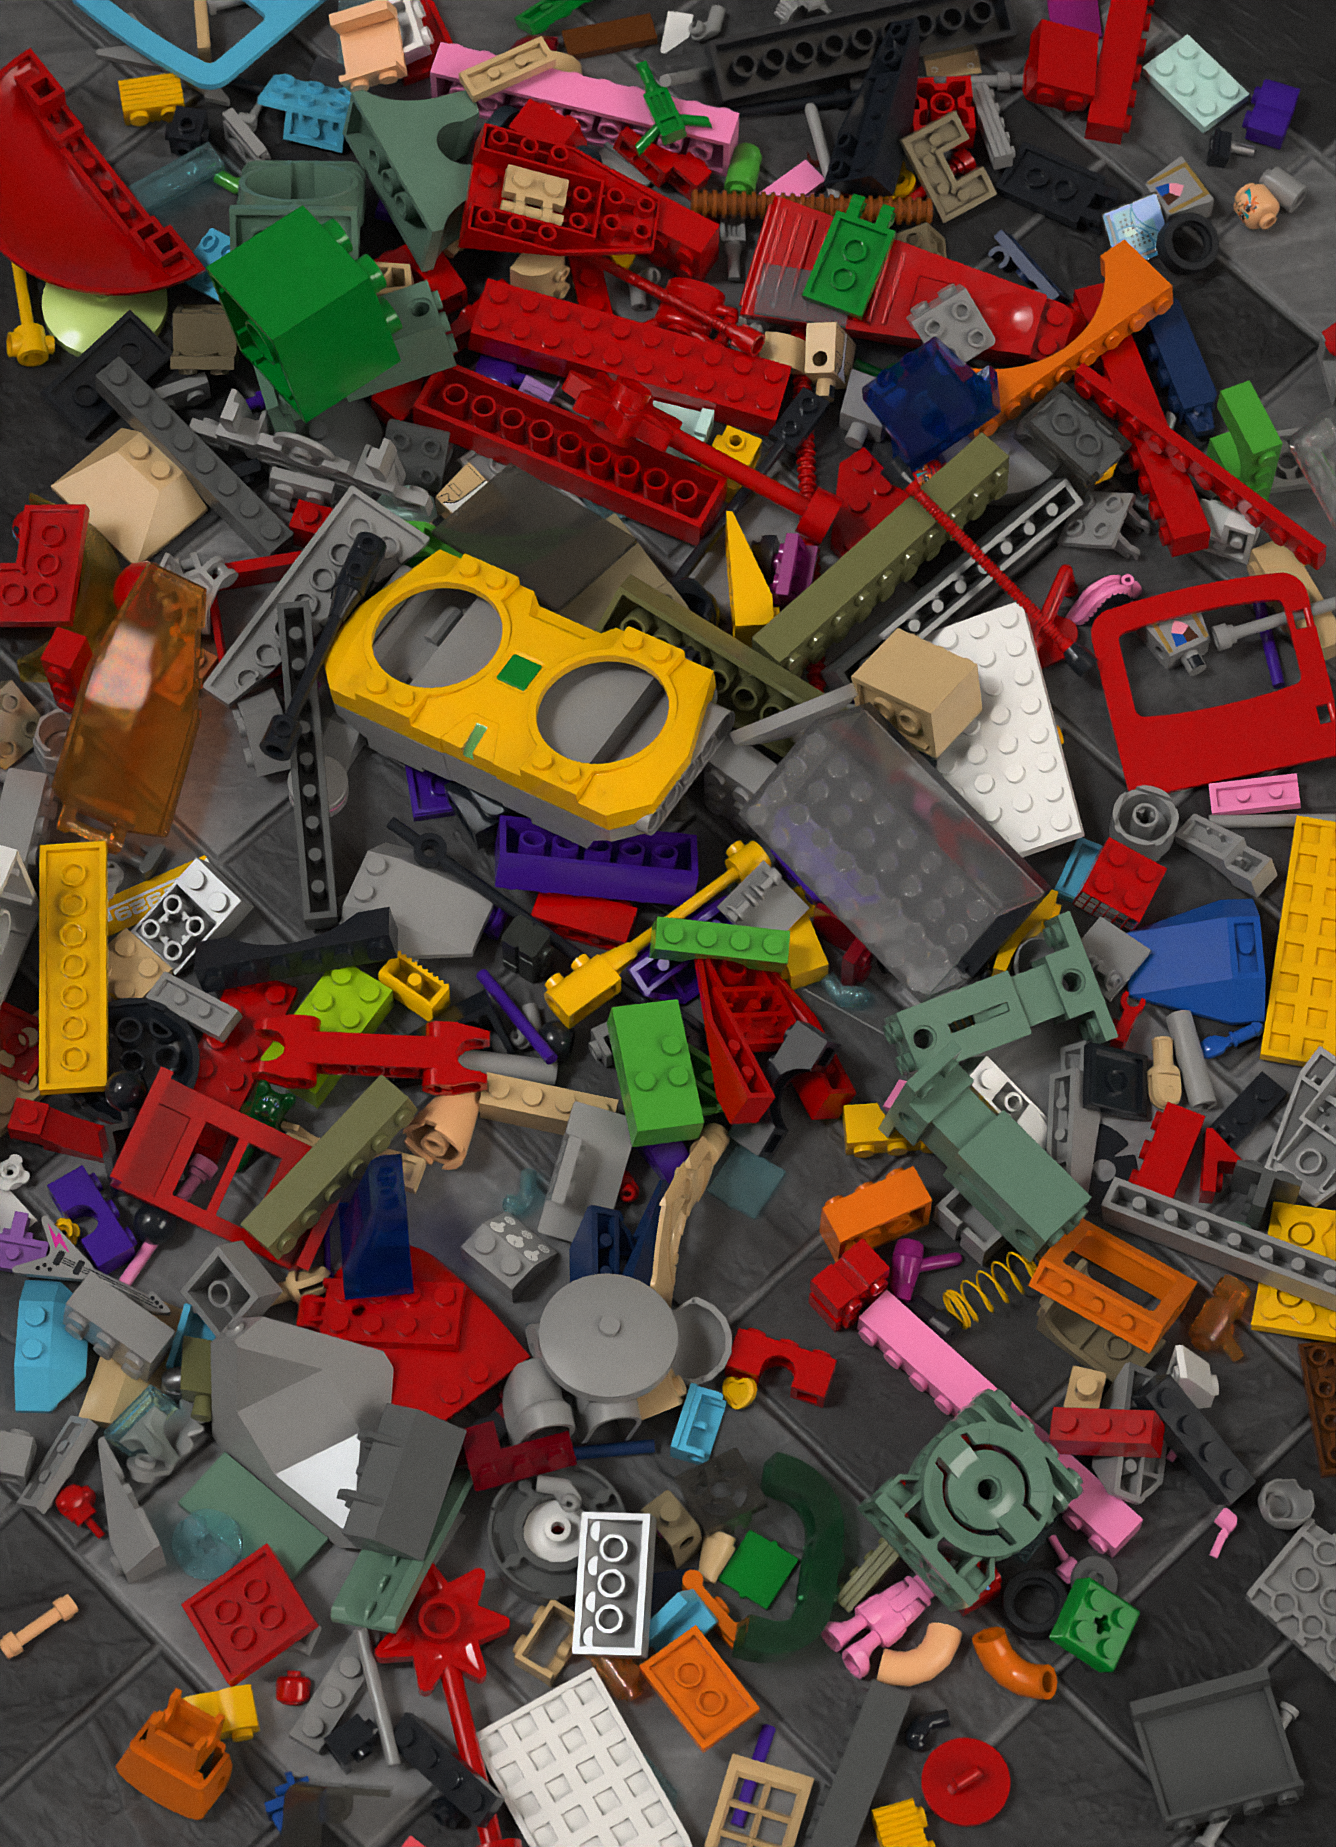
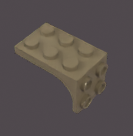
[1036,1258,1166,1386]

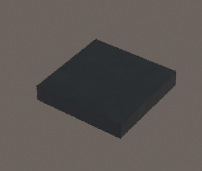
[1083,1042,1148,1122]

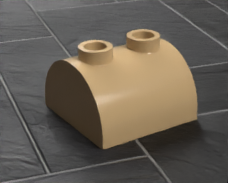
[510,253,570,299]

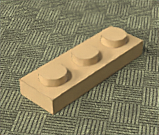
[459,36,556,103]

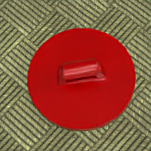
[921,1737,1010,1827]

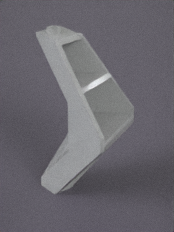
[210,1315,394,1548]

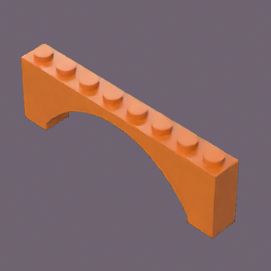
[926,239,1173,440]

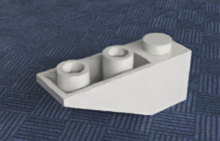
[962,1055,1048,1125]

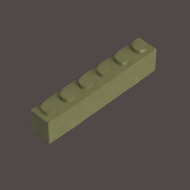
[241,1074,418,1260]

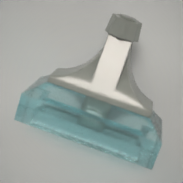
[103,1384,180,1465]

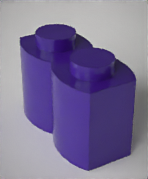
[1242,78,1300,149]

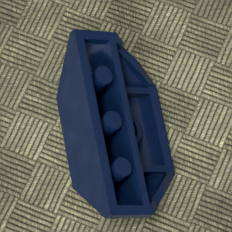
[569,1205,636,1283]

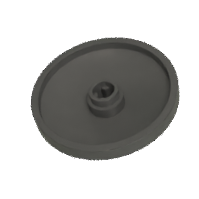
[259,397,383,499]

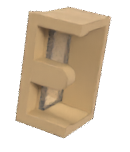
[512,1600,575,1688]

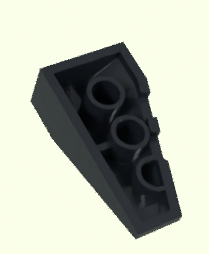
[376,989,517,1089]

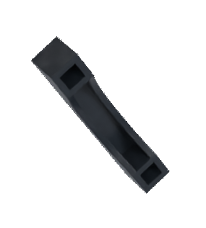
[194,907,398,993]

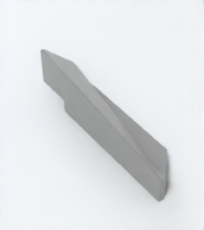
[1046,1041,1101,1193]

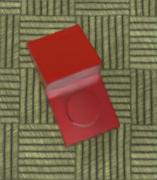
[1199,1128,1242,1204]

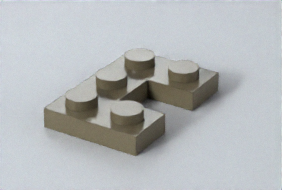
[899,111,997,224]

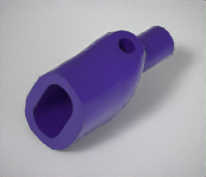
[475,354,534,387]

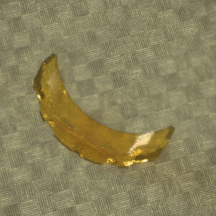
[17,493,121,683]

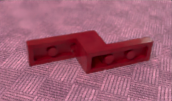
[455,1420,577,1492]

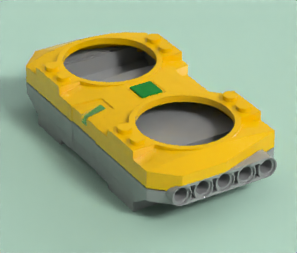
[318,549,735,849]

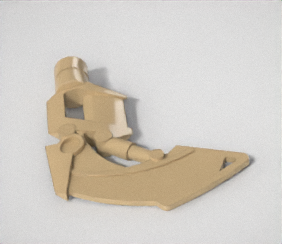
[650,1123,730,1309]

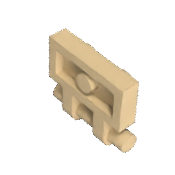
[500,164,569,226]

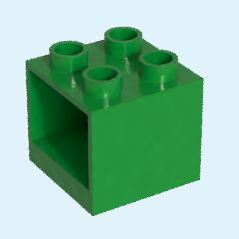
[206,205,402,423]

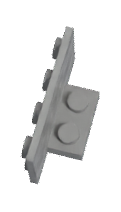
[537,1101,632,1242]

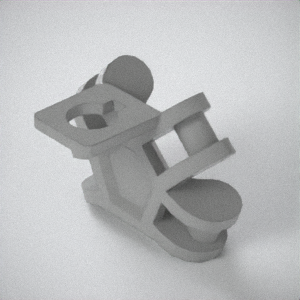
[152,551,239,635]

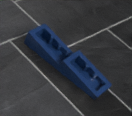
[622,1180,670,1286]

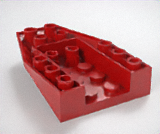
[458,123,661,256]

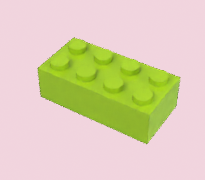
[260,966,394,1109]

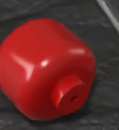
[275,1670,311,1705]

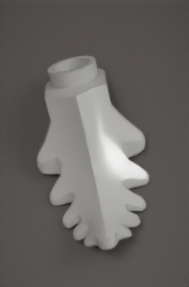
[126,1398,212,1483]

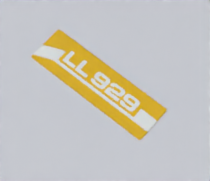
[108,855,209,937]

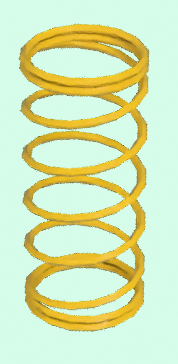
[942,1252,1042,1330]

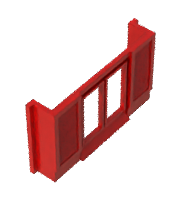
[109,1066,345,1272]

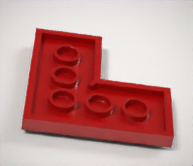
[0,504,90,627]

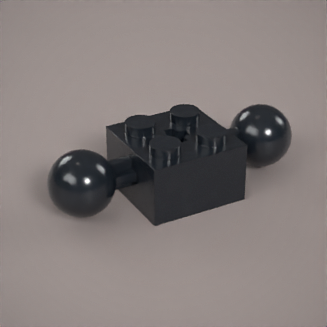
[98,1069,185,1245]

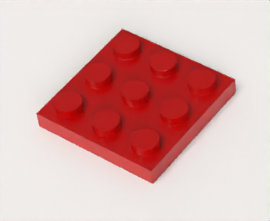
[181,1543,319,1687]

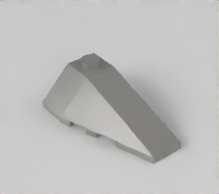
[98,1436,167,1584]

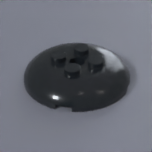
[72,998,200,1125]

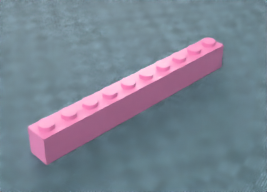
[857,1289,1143,1558]

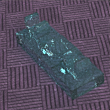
[129,142,225,213]

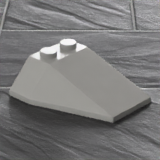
[340,842,495,959]
[1264,1046,1336,1207]

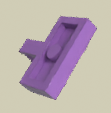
[0,1211,50,1273]

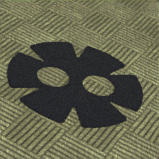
[1045,1124,1137,1215]

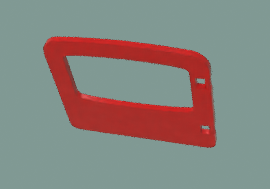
[1091,572,1336,794]

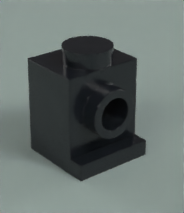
[323,1713,380,1775]

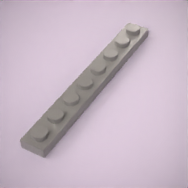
[289,1512,467,1756]

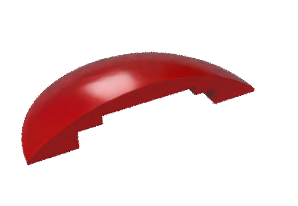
[0,47,206,296]

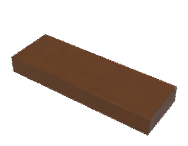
[561,13,658,60]

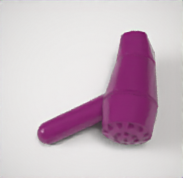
[890,1238,963,1305]

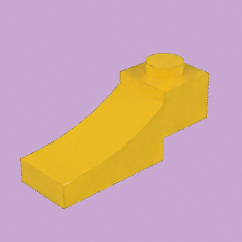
[992,890,1062,976]

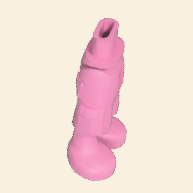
[819,1575,935,1679]

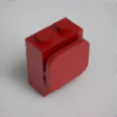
[1022,19,1099,112]

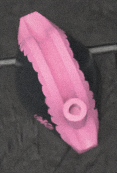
[1065,574,1143,626]

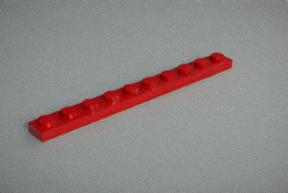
[1075,363,1327,571]

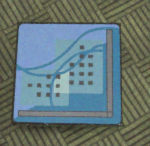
[1099,191,1166,260]

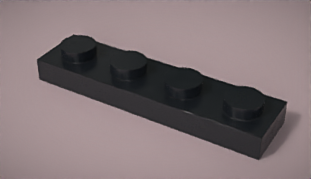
[393,1712,505,1828]

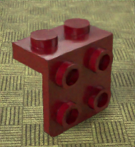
[813,903,875,991]

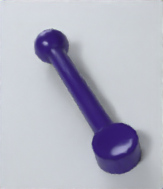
[323,1220,334,1278]

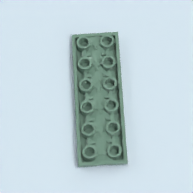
[331,1467,473,1634]

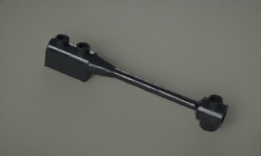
[259,532,387,761]

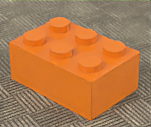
[819,1166,932,1262]

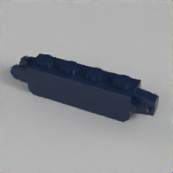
[1138,298,1217,438]

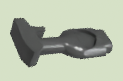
[80,827,167,881]

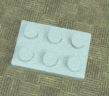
[1141,34,1250,134]

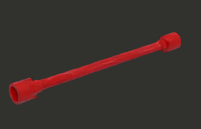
[578,255,765,357]

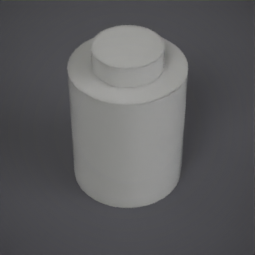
[1259,166,1309,213]

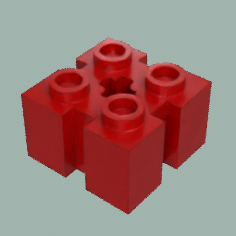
[910,75,976,149]
[808,1238,890,1332]

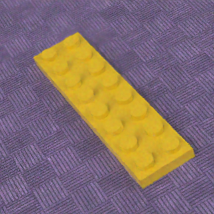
[39,841,109,1095]

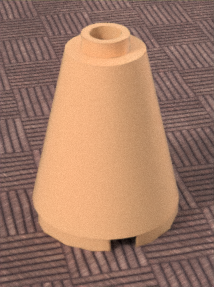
[403,1091,482,1170]

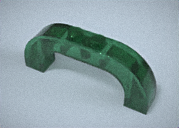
[732,1452,845,1664]

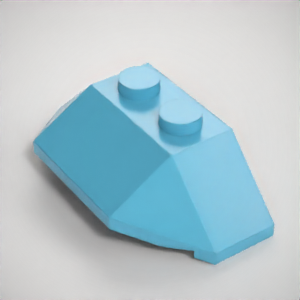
[14,1280,89,1413]

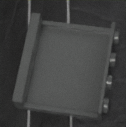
[1129,1666,1304,1834]

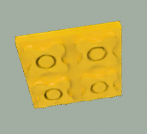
[1251,1202,1336,1343]

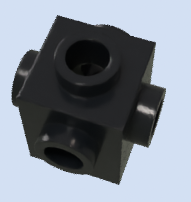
[165,106,211,158]

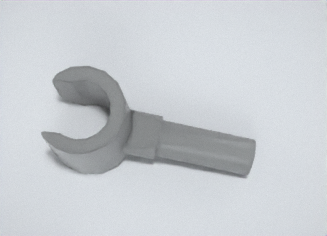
[239,103,264,132]

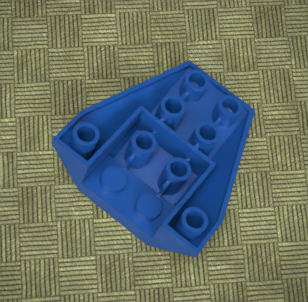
[1126,899,1266,1025]

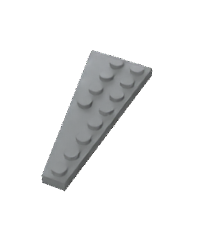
[202,485,430,708]

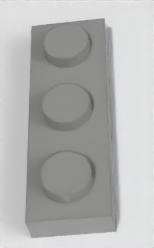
[145,971,243,1043]
[17,1415,99,1515]

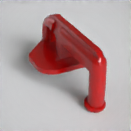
[1027,564,1079,669]

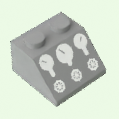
[461,1211,558,1304]

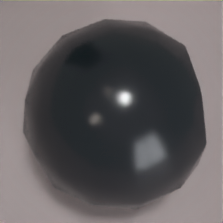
[538,1020,575,1062]

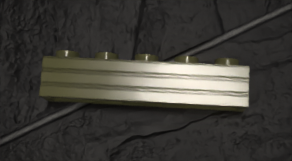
[834,1516,910,1613]

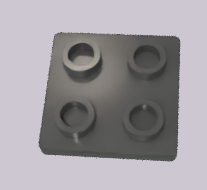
[385,419,454,492]
[1228,1160,1303,1230]

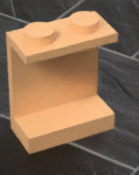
[329,0,408,93]

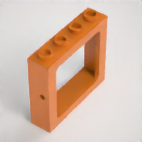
[1028,1218,1198,1354]

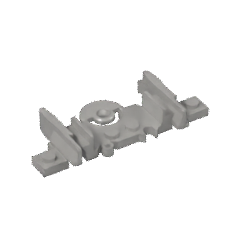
[189,389,434,517]

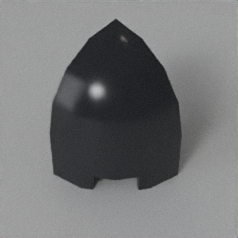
[750,535,780,587]

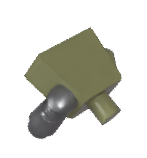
[160,1336,212,1422]

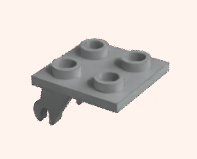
[1057,491,1152,560]

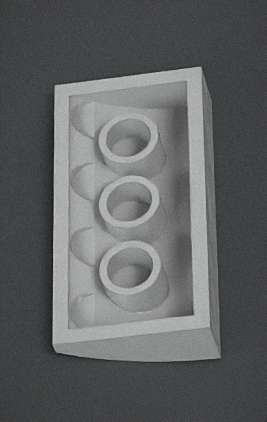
[572,1512,657,1659]

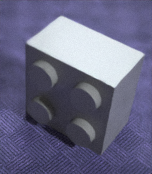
[180,1240,283,1337]

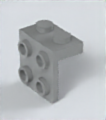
[906,283,995,374]

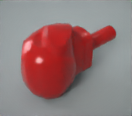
[55,1484,105,1539]

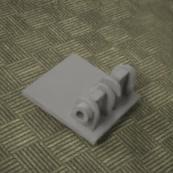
[717,860,810,931]
[1081,916,1152,1002]

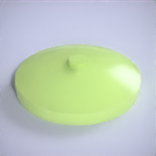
[42,282,168,357]

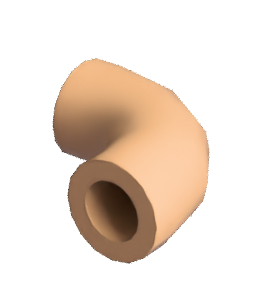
[877,1623,962,1687]

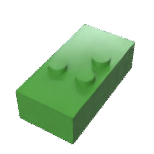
[607,999,704,1147]

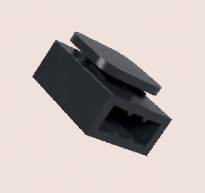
[444,781,529,850]

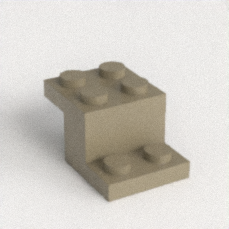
[170,304,239,375]

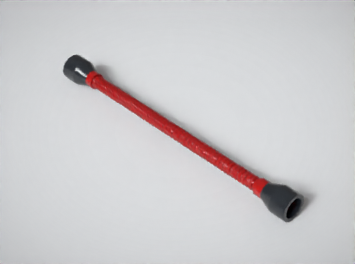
[880,455,1098,677]

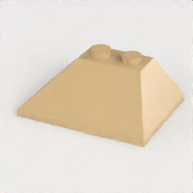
[51,428,208,564]

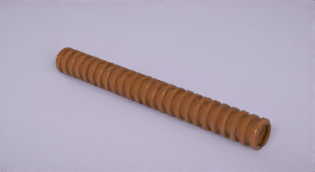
[690,189,933,226]

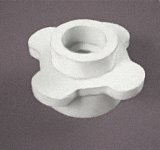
[0,1154,30,1192]

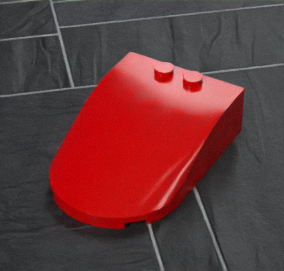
[333,1244,530,1421]

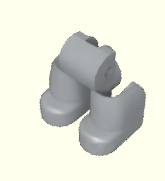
[502,1323,642,1446]

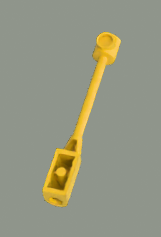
[6,262,55,367]
[544,840,772,1029]

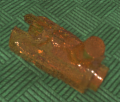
[1188,1275,1251,1362]
[584,1655,646,1702]

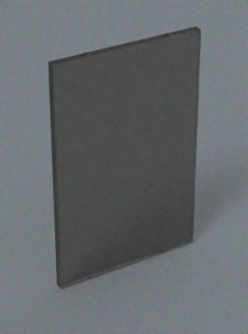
[431,462,637,613]

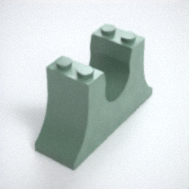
[343,90,479,272]

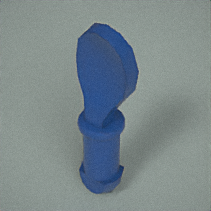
[1200,1022,1264,1059]

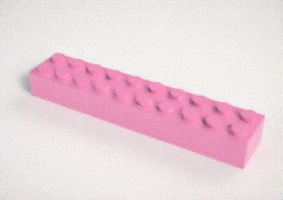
[430,42,739,177]

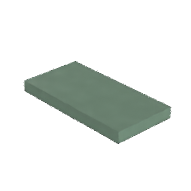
[178,1452,329,1581]

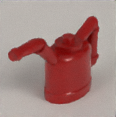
[643,277,739,348]

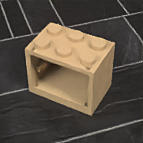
[851,628,982,759]

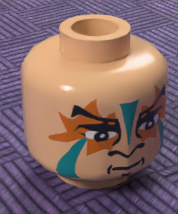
[1234,183,1280,230]

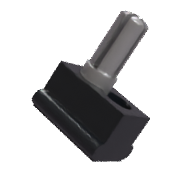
[1207,128,1255,168]

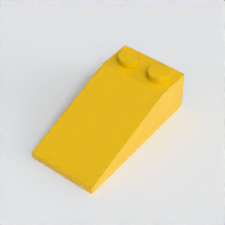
[725,511,780,648]

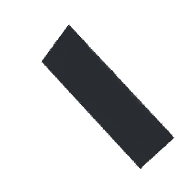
[309,54,346,89]

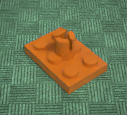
[639,1625,760,1753]

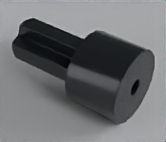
[907,1295,963,1345]

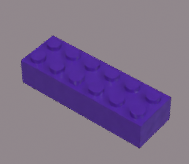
[495,815,699,906]

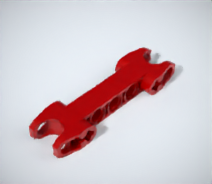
[252,1014,490,1096]

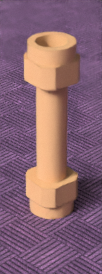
[0,1594,79,1660]

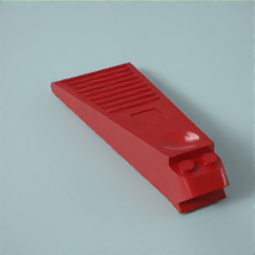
[739,196,1087,367]

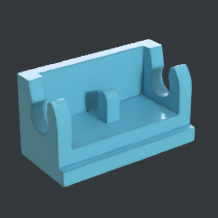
[670,1383,727,1467]

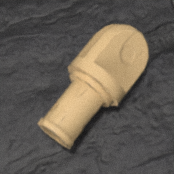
[1147,1036,1182,1110]
[270,1266,332,1307]

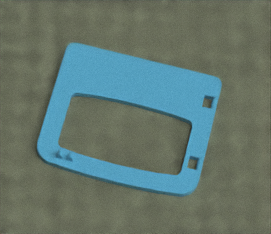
[72,0,326,90]

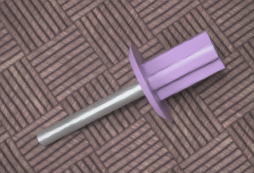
[519,374,590,420]

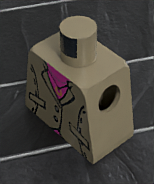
[639,1489,703,1569]

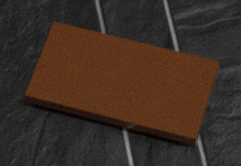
[1297,1341,1336,1478]

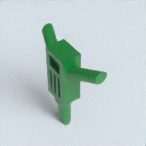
[635,60,712,157]

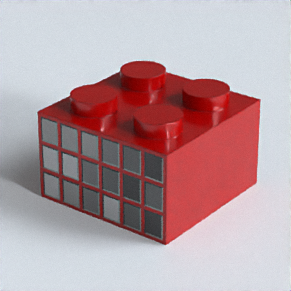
[1072,837,1167,933]

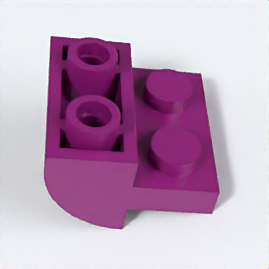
[769,533,819,612]

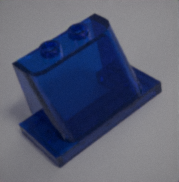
[862,336,1001,473]
[338,1154,414,1300]

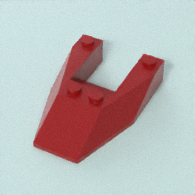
[694,959,856,1124]

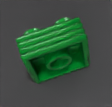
[1050,1577,1140,1673]

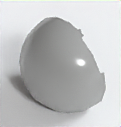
[672,1297,732,1385]

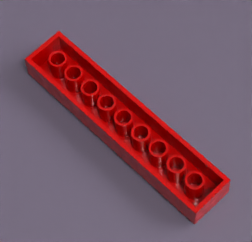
[468,278,792,436]
[412,364,728,546]

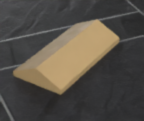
[78,1301,182,1434]

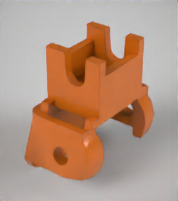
[116,1687,232,1820]

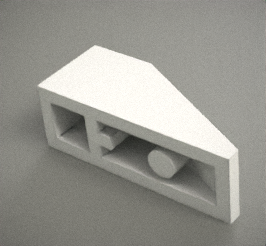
[1166,1345,1219,1409]

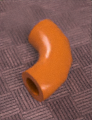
[972,1627,1057,1700]

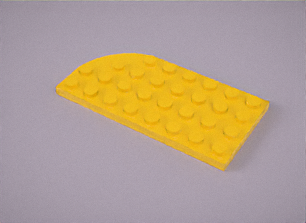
[1259,815,1336,1067]

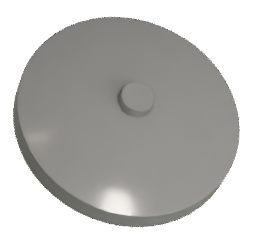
[729,683,858,745]
[538,1274,678,1404]

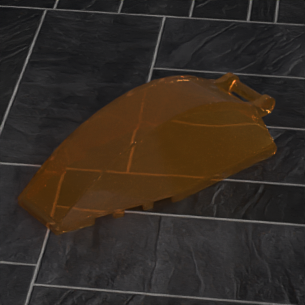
[51,562,207,855]

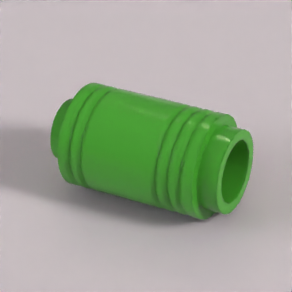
[724,143,762,194]

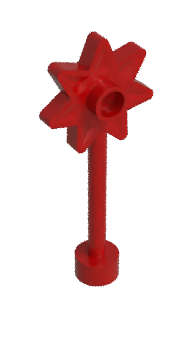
[561,370,844,545]
[375,1562,523,1847]

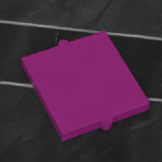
[1046,0,1102,40]

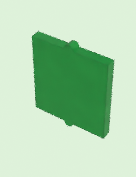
[718,1529,799,1611]

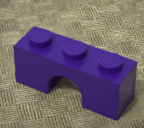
[47,1165,138,1275]

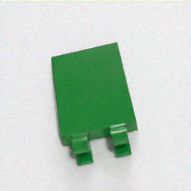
[802,194,896,320]

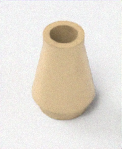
[698,1529,736,1584]

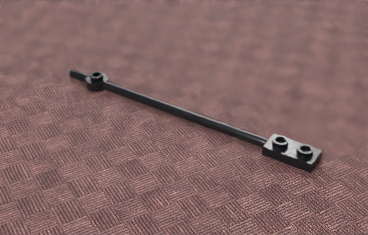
[669,387,830,586]
[386,817,710,1057]

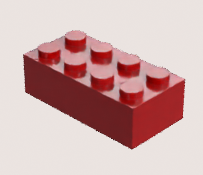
[613,169,720,282]

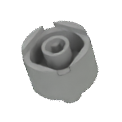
[1109,785,1179,862]

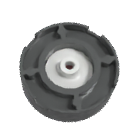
[487,1464,626,1607]

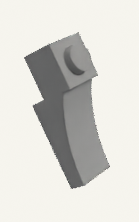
[1175,813,1277,897]

